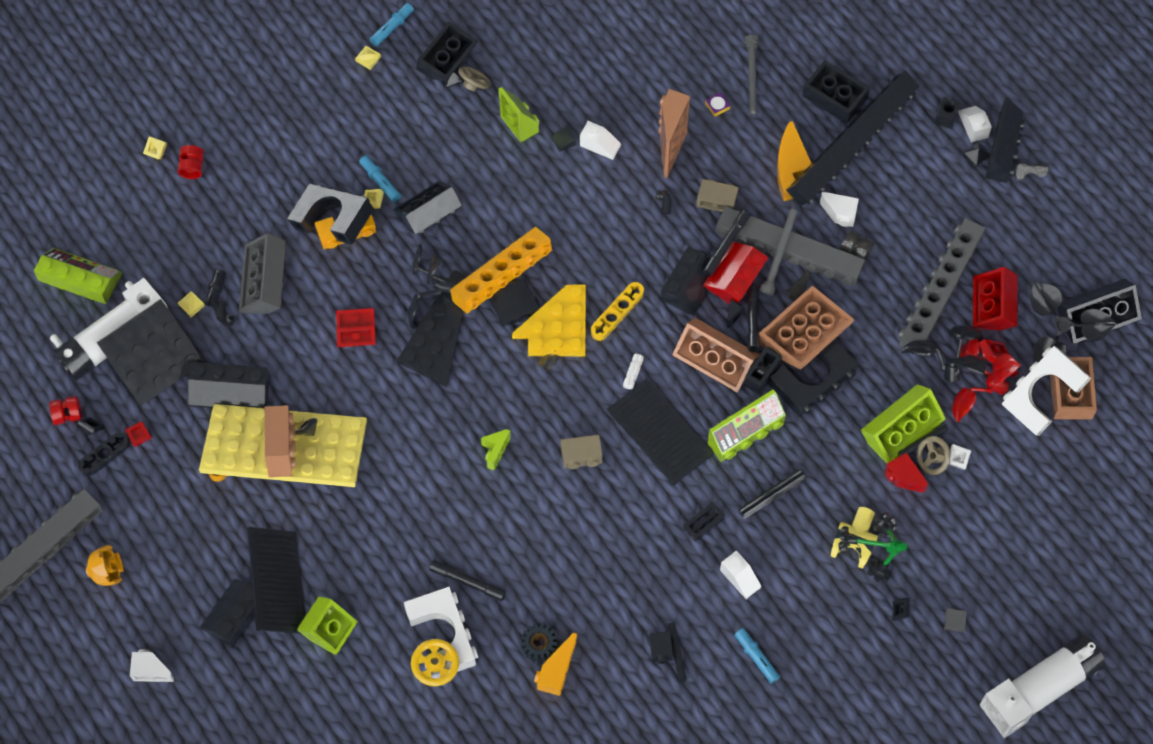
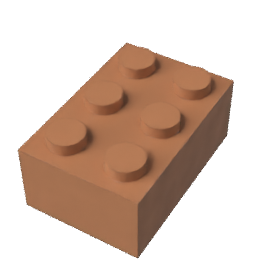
[1050,357,1097,419]
[265,405,296,478]

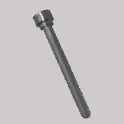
[744,35,759,115]
[759,208,797,296]

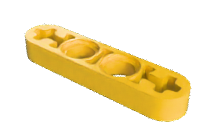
[591,282,644,341]

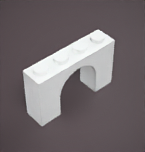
[1002,346,1092,436]
[404,587,478,678]

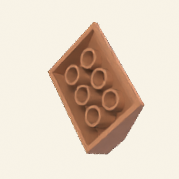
[658,89,690,178]
[759,286,854,370]

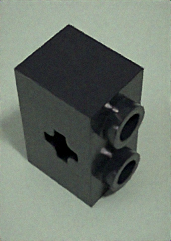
[744,347,782,395]

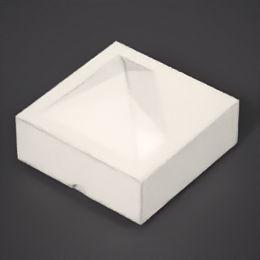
[949,444,971,470]

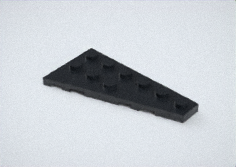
[397,270,468,388]

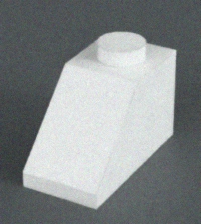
[958,106,992,143]
[580,121,621,160]
[820,192,859,227]
[720,551,761,599]
[130,649,174,682]

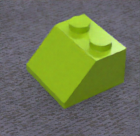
[297,597,358,655]

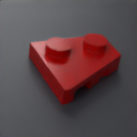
[979,339,1019,378]

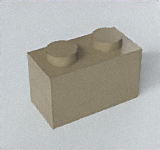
[696,179,739,212]
[560,435,602,469]

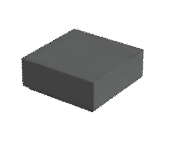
[944,608,967,632]

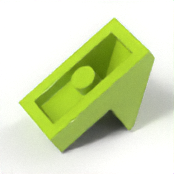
[481,429,511,471]

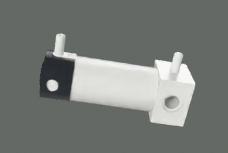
[50,278,168,381]
[980,634,1106,738]

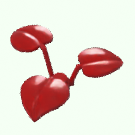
[952,339,1021,423]

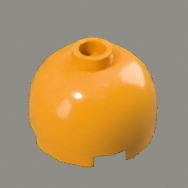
[86,545,124,586]

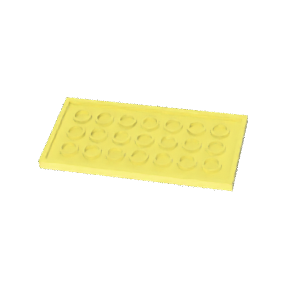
[199,404,367,487]

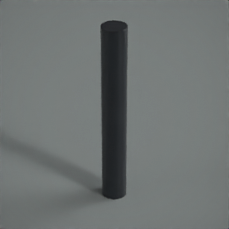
[898,424,948,457]
[667,622,687,682]

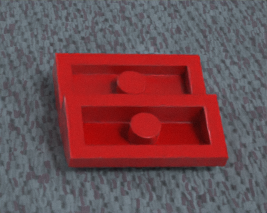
[336,308,376,348]

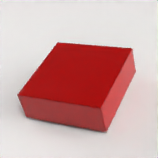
[125,421,152,448]

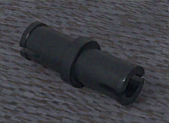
[204,269,226,307]

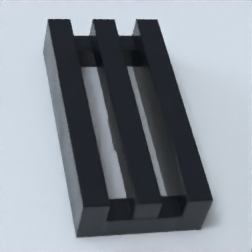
[683,502,725,542]

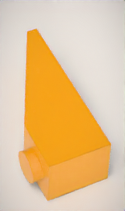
[534,633,577,696]

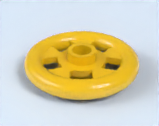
[411,639,460,686]

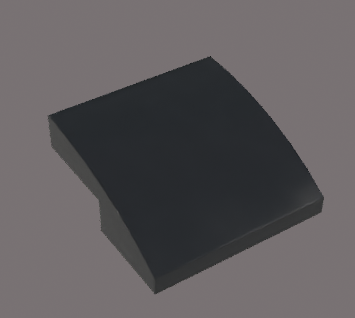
[489,278,540,327]

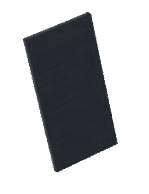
[607,379,714,486]
[247,526,304,634]

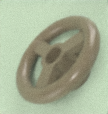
[458,66,491,91]
[916,436,951,475]

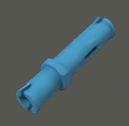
[369,3,414,47]
[359,155,401,202]
[734,628,780,684]

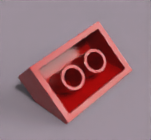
[703,242,768,305]
[973,267,1018,331]

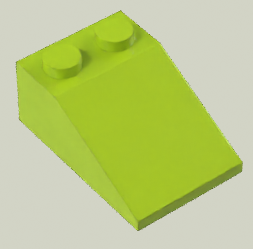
[499,87,540,142]

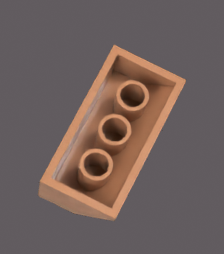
[672,318,760,393]

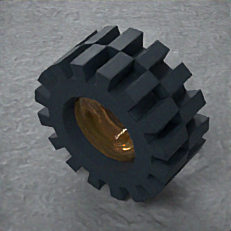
[521,623,557,663]

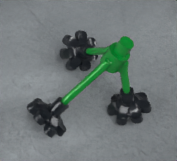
[838,512,907,582]

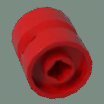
[178,145,204,179]
[49,396,82,425]

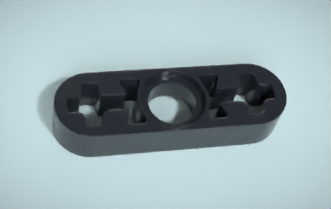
[79,432,130,476]

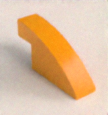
[777,121,811,201]

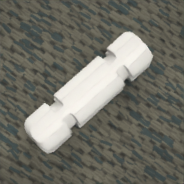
[623,353,644,390]

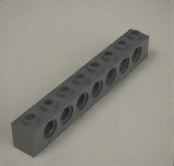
[898,218,985,348]

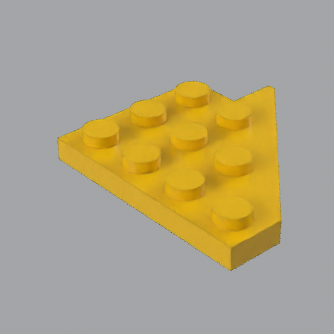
[512,285,586,356]

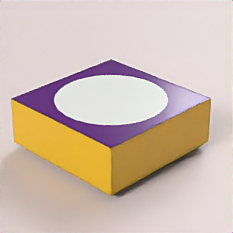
[705,92,730,117]

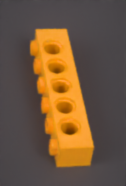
[450,226,552,314]

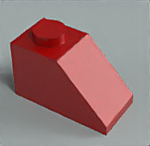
[885,453,928,493]

